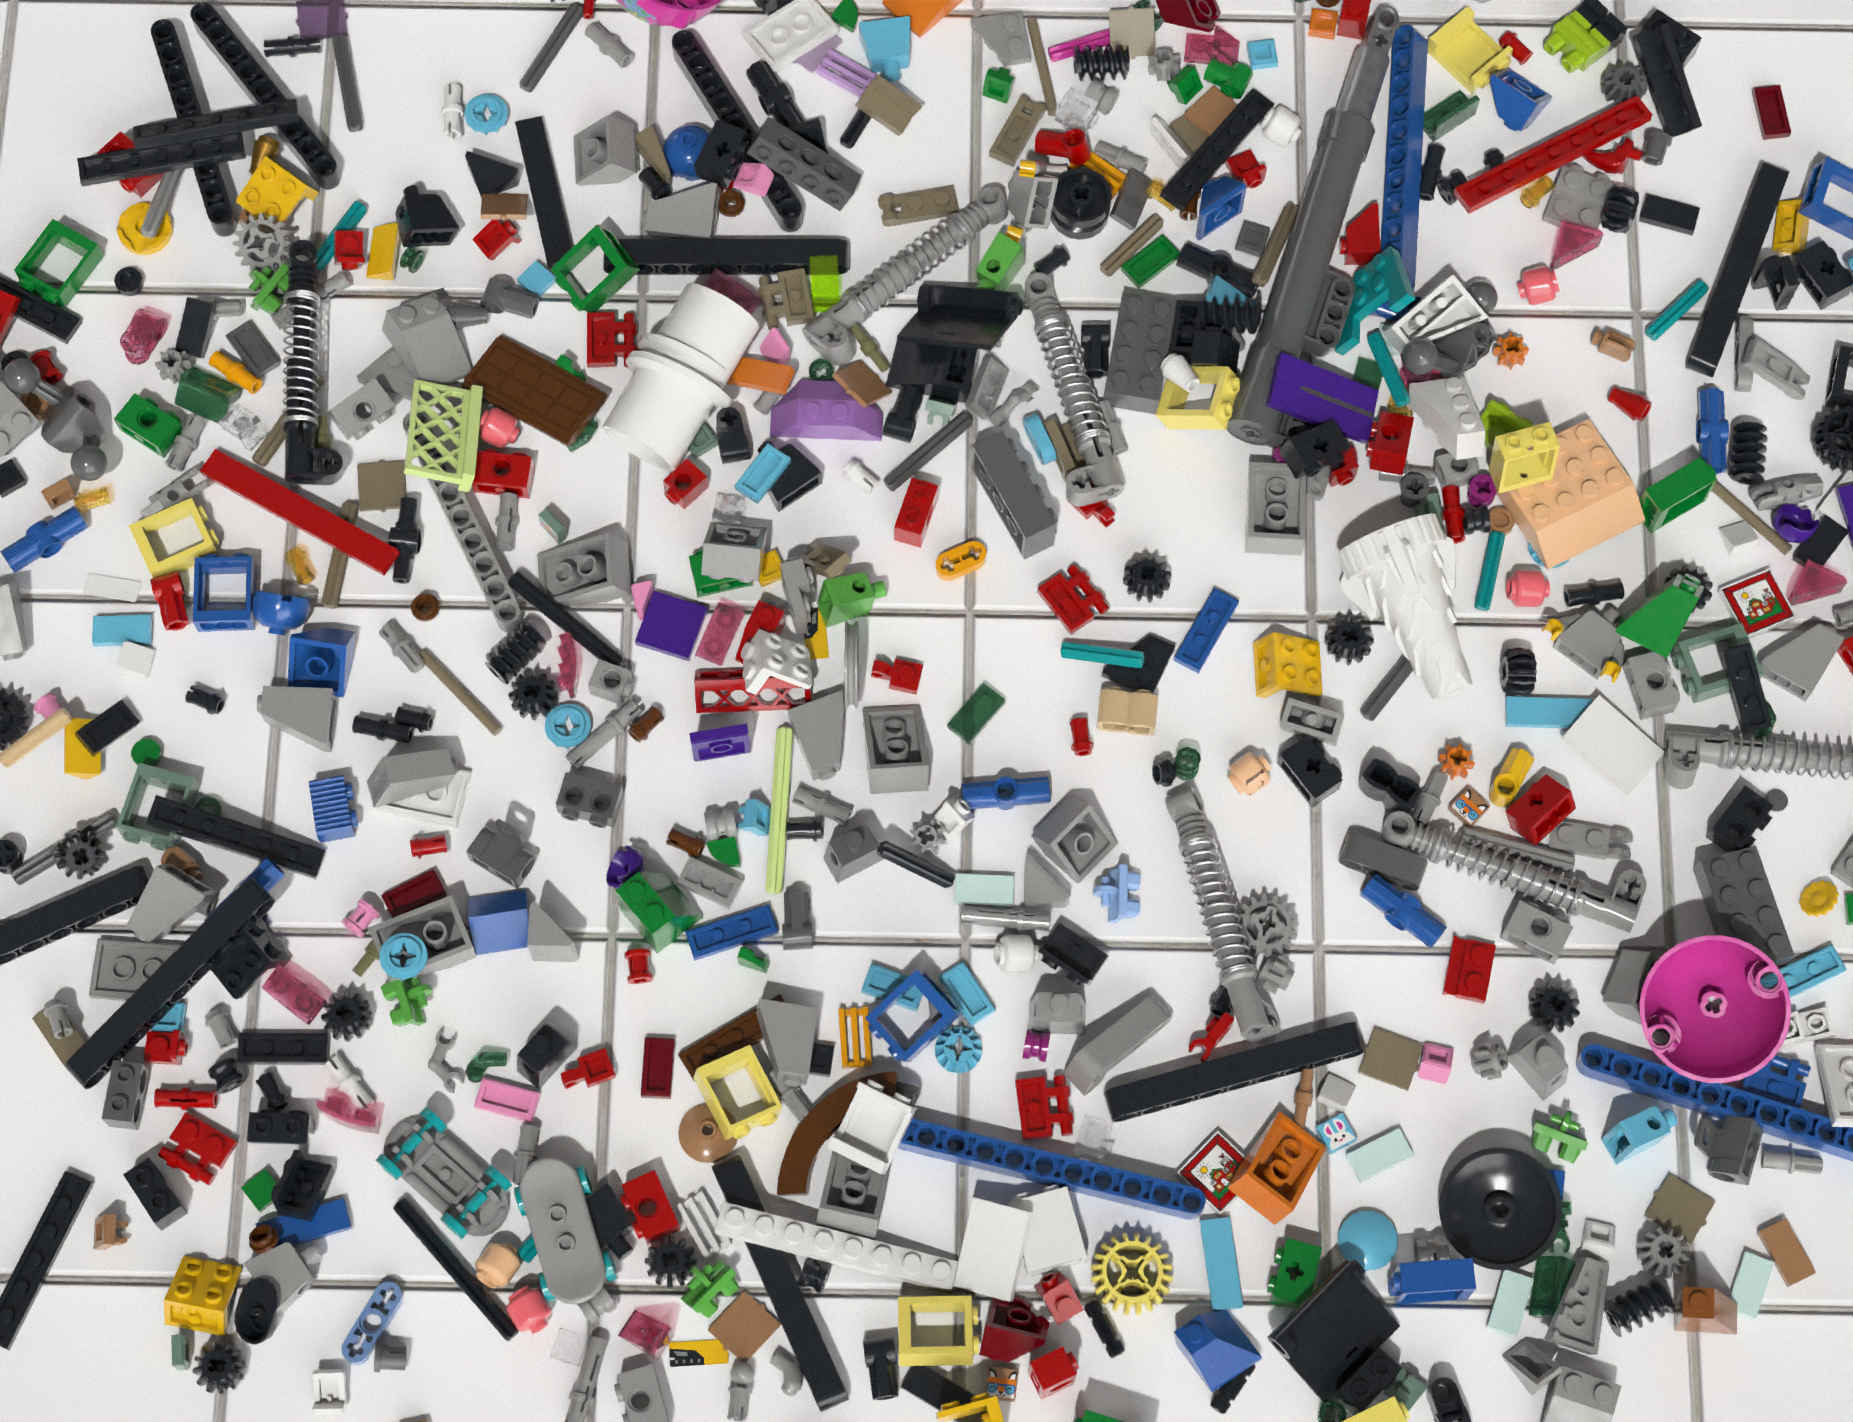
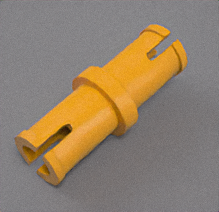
[208,350,263,394]

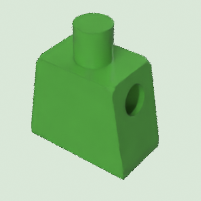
[975,232,1025,291]
[817,572,887,628]

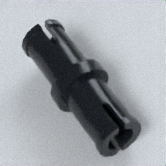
[263,35,321,58]
[1420,144,1446,201]
[1564,581,1624,607]
[352,715,414,744]

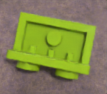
[1480,399,1534,450]

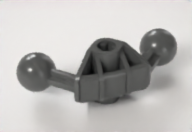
[1402,280,1498,378]
[3,358,108,481]

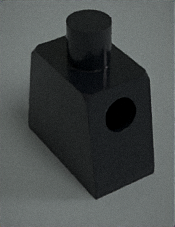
[395,185,459,247]
[757,441,822,512]
[517,1023,577,1090]
[586,1183,634,1261]

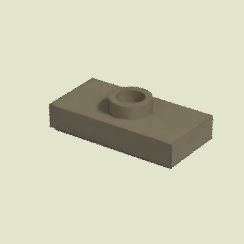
[32,1011,85,1066]

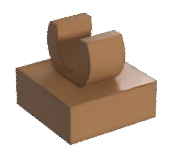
[93,1214,128,1250]

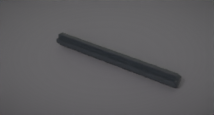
[393,1198,519,1341]

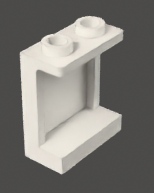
[827,1079,917,1174]
[1008,1185,1087,1278]

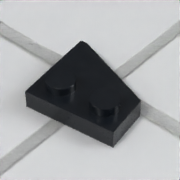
[1101,634,1176,694]

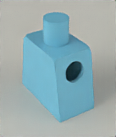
[859,16,910,82]
[1601,1106,1677,1165]

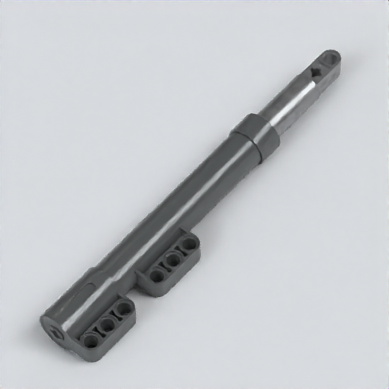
[1226,6,1399,449]

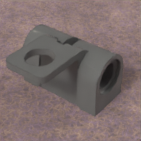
[466,819,536,889]
[1694,1115,1764,1186]

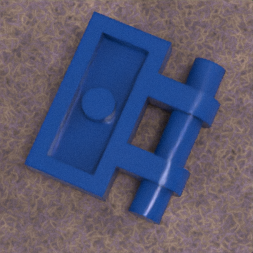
[1740,1055,1811,1108]

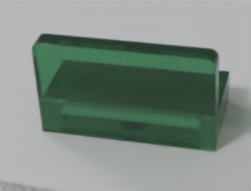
[1423,90,1480,142]
[174,367,243,425]
[1528,1256,1576,1319]

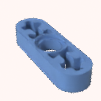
[341,1281,404,1365]

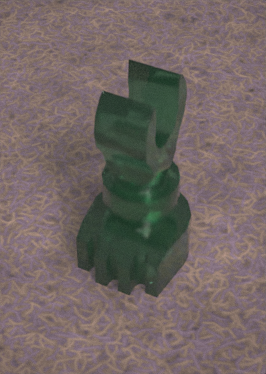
[1548,1201,1572,1254]

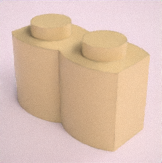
[1096,686,1158,736]

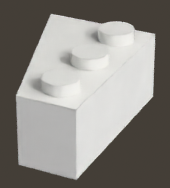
[1382,275,1489,354]
[1408,376,1485,460]

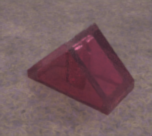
[1550,221,1604,270]
[1787,559,1847,606]
[618,1310,675,1361]

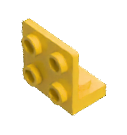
[236,156,319,229]
[1253,632,1323,698]
[164,1256,242,1336]
[936,1393,1004,1422]

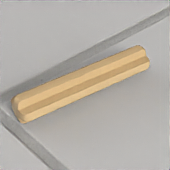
[0,708,72,768]

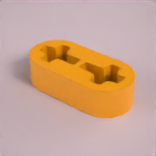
[935,541,987,581]

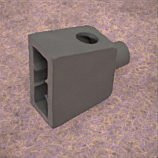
[823,823,884,884]

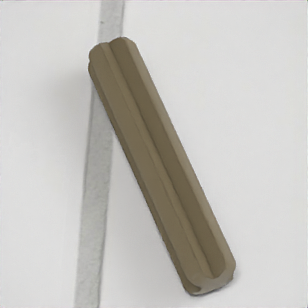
[1100,214,1163,277]

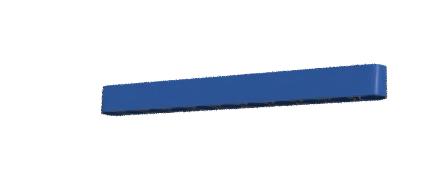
[1381,25,1428,292]
[1576,1044,1853,1162]
[898,1118,1206,1220]

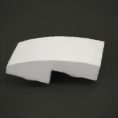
[1781,1007,1835,1047]

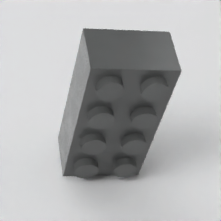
[1103,292,1177,414]
[971,431,1058,560]
[1693,846,1795,967]

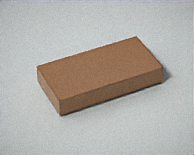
[1757,1218,1816,1288]

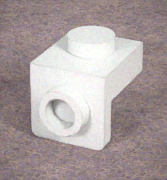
[929,796,975,842]
[312,1369,347,1419]

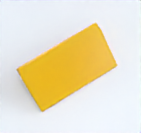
[1772,199,1810,255]
[366,223,400,280]
[64,718,101,780]

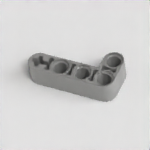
[1064,995,1173,1096]

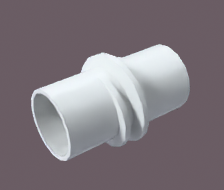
[602,283,759,472]

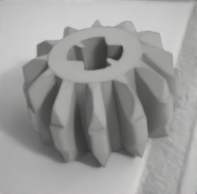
[1637,1226,1690,1279]

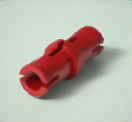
[1441,485,1466,544]
[154,1087,218,1111]

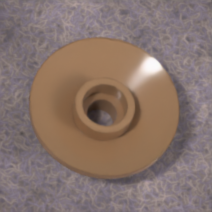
[678,1104,738,1163]

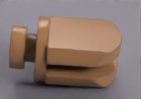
[1590,328,1636,362]
[161,846,203,882]

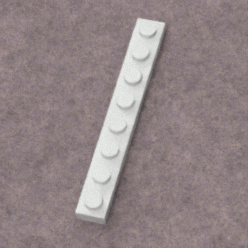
[714,1202,958,1293]

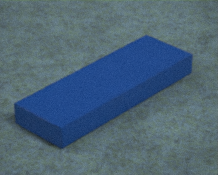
[1174,588,1239,674]
[685,904,778,961]
[255,1198,352,1248]

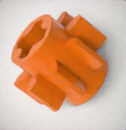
[1492,333,1529,370]
[1437,743,1475,781]

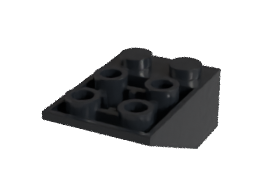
[886,341,979,403]

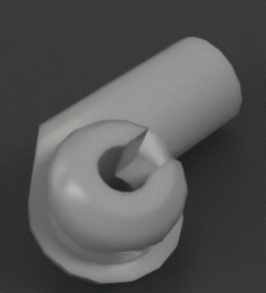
[770,1351,803,1396]

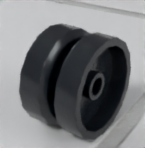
[1051,168,1112,240]

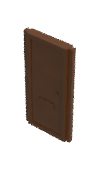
[461,335,607,447]

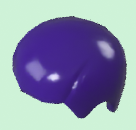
[1773,503,1820,543]
[606,845,646,889]

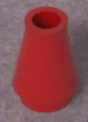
[1608,387,1652,422]

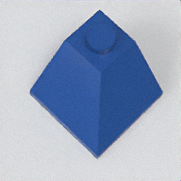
[1490,67,1553,132]
[1195,176,1247,241]
[287,627,355,698]
[1174,1310,1262,1392]

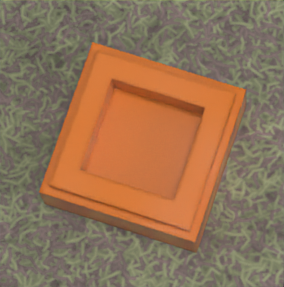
[1308,8,1339,40]

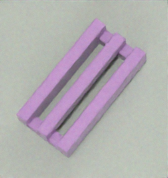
[816,49,876,98]

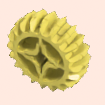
[1091,1232,1173,1315]

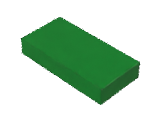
[1121,234,1180,289]

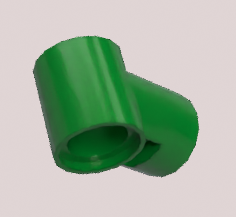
[1203,58,1253,99]

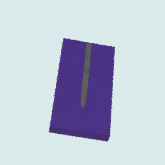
[1266,352,1379,444]

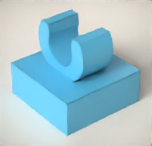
[736,799,771,836]

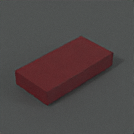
[1752,85,1791,140]
[381,869,447,918]
[640,1037,675,1099]

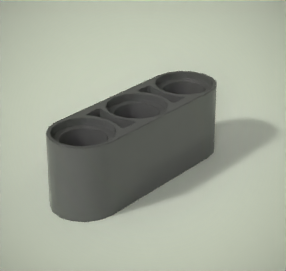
[1338,832,1428,891]

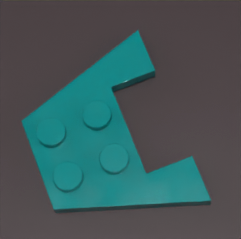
[1335,246,1416,356]

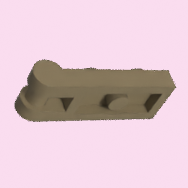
[989,94,1047,167]
[878,186,958,227]
[798,541,852,579]

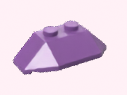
[770,380,883,441]

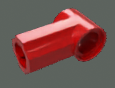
[1034,129,1092,165]
[150,571,190,631]

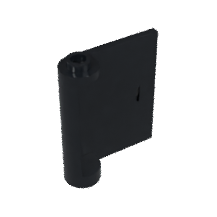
[897,284,1023,350]
[1267,1259,1400,1403]

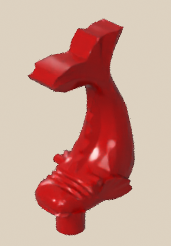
[1582,138,1643,174]

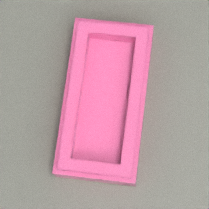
[474,1078,541,1123]

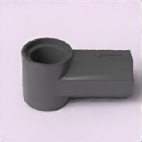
[480,277,540,319]
[782,890,813,950]

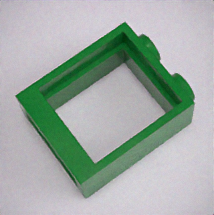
[14,219,104,308]
[551,224,640,313]
[1640,457,1717,534]

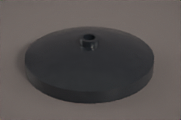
[1439,1147,1562,1270]

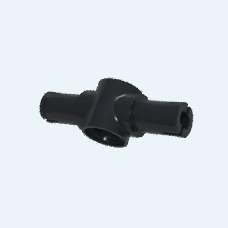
[389,497,421,584]

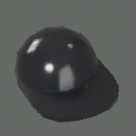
[234,1278,278,1345]

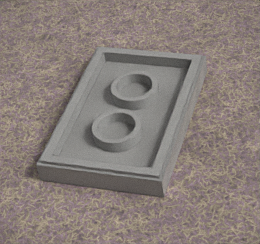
[89,939,182,1002]

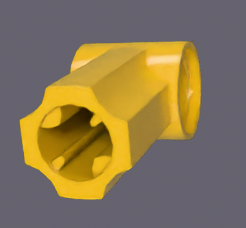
[1488,748,1535,807]

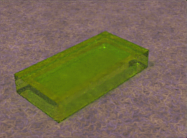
[809,255,840,313]

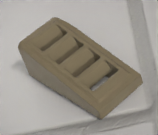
[635,125,671,186]

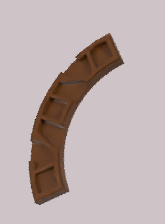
[777,1071,898,1196]

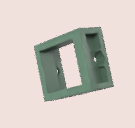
[1671,623,1764,703]
[116,763,200,851]

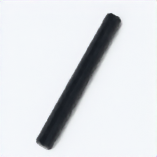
[508,572,623,666]

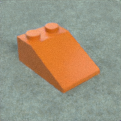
[882,0,964,38]
[1228,1111,1327,1225]

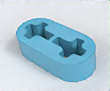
[1022,413,1057,465]

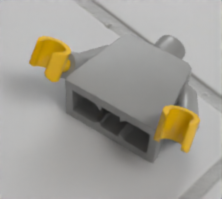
[1006,160,1058,243]
[1541,608,1624,683]

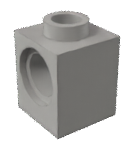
[1433,453,1480,489]
[588,659,635,705]

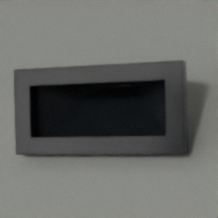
[465,151,520,198]

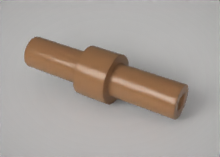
[1293,1069,1314,1129]

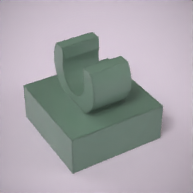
[925,397,958,428]
[1414,493,1444,529]
[1384,1367,1428,1412]

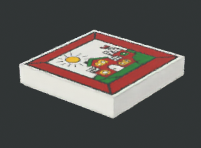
[1718,568,1797,639]
[1176,1130,1246,1216]

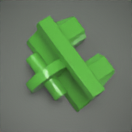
[249,263,289,314]
[381,977,433,1027]
[1532,1109,1588,1164]
[680,1259,739,1318]

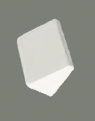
[1150,117,1193,170]

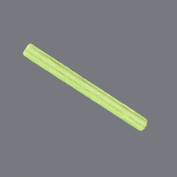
[765,727,793,894]

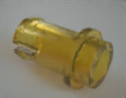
[1520,175,1555,209]
[1145,179,1175,212]
[73,486,111,514]
[285,547,315,585]

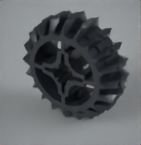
[1812,403,1853,475]

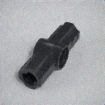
[746,60,804,127]
[1176,243,1259,299]

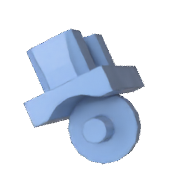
[1093,864,1140,923]

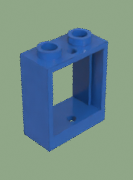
[1798,157,1853,240]
[193,553,257,632]
[865,969,962,1062]
[1388,1258,1476,1305]

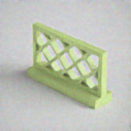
[404,379,483,492]

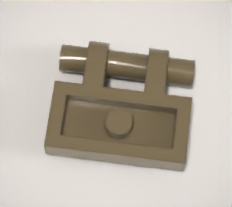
[758,268,814,330]

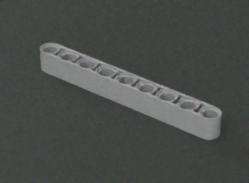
[402,412,523,633]

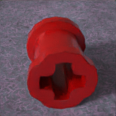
[28,350,63,386]
[624,948,653,984]

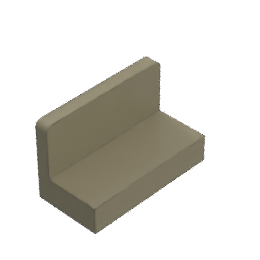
[855,75,922,136]
[1044,419,1087,482]

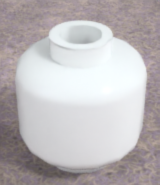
[1260,106,1302,147]
[994,935,1039,973]

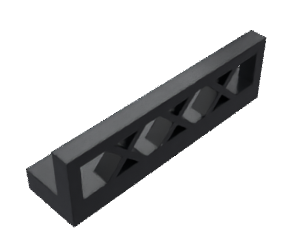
[1632,22,1702,138]

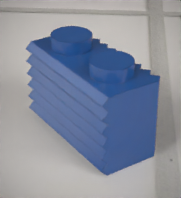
[308,775,359,843]

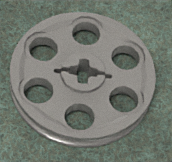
[844,621,859,708]

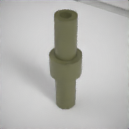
[849,323,890,373]
[314,415,331,471]
[352,940,379,977]

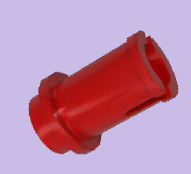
[1498,31,1533,65]
[1069,718,1094,756]
[410,834,447,859]

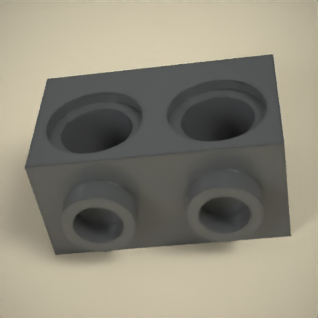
[556,772,624,828]
[101,1060,150,1130]

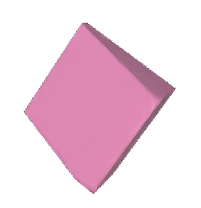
[733,162,774,197]
[760,327,790,364]
[631,580,654,621]
[1418,1042,1454,1084]

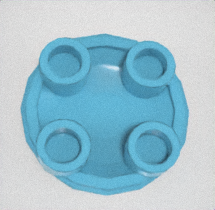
[1337,1211,1398,1271]

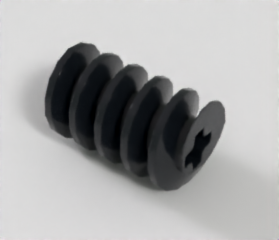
[1073,45,1129,81]
[1201,297,1262,334]
[1728,422,1768,485]
[485,621,547,685]
[1604,1279,1675,1338]

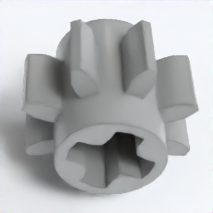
[1148,48,1181,82]
[155,347,192,384]
[910,819,947,855]
[1259,955,1295,994]
[1471,1042,1508,1080]

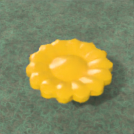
[1799,880,1839,917]

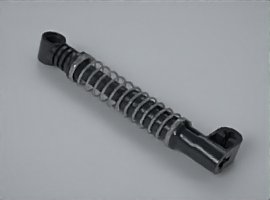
[281,240,343,485]

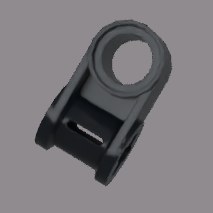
[716,407,751,464]
[1426,1377,1471,1422]

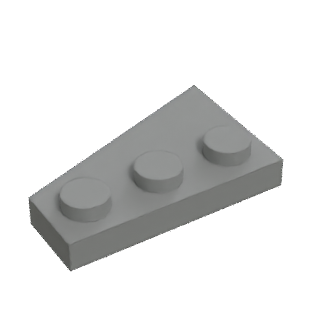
[1544,1257,1609,1355]

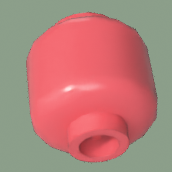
[1517,266,1560,305]
[479,407,520,449]
[1506,570,1550,607]
[506,1286,552,1334]

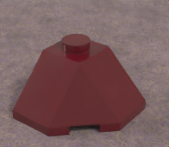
[1155,0,1221,33]
[979,1296,1050,1362]

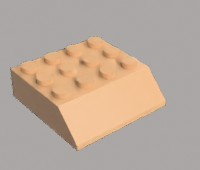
[1490,419,1645,570]

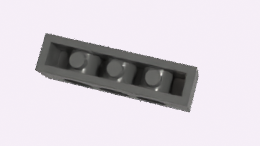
[747,116,861,211]

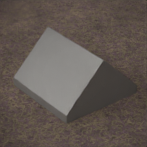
[527,901,579,962]

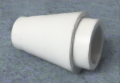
[1161,353,1200,393]

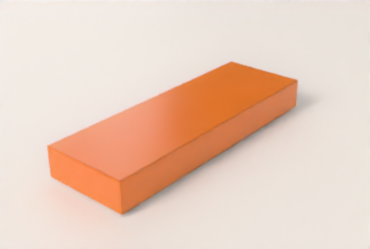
[726,357,795,395]

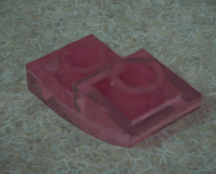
[702,269,762,315]
[695,602,745,666]
[556,631,579,699]
[261,964,327,1025]
[317,1097,380,1134]

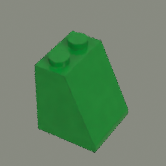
[1615,574,1704,658]
[615,872,703,954]

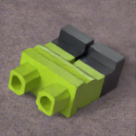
[1543,0,1628,73]

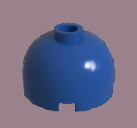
[663,125,710,181]
[253,590,311,636]

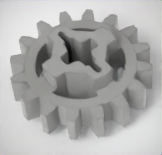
[233,213,294,272]
[1235,894,1299,959]

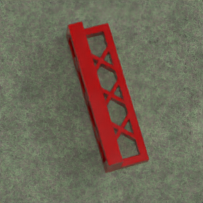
[694,669,811,713]

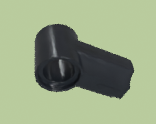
[1081,323,1110,379]
[882,385,924,443]
[863,1336,899,1401]

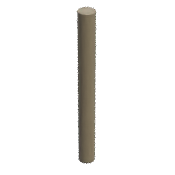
[1026,17,1059,116]
[1711,481,1793,555]
[419,649,502,736]

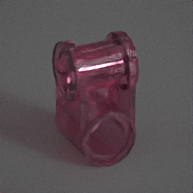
[120,308,168,365]

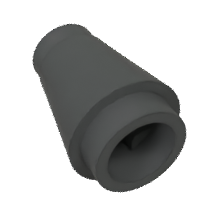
[447,302,487,329]

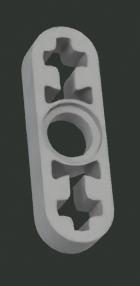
[1734,316,1754,392]

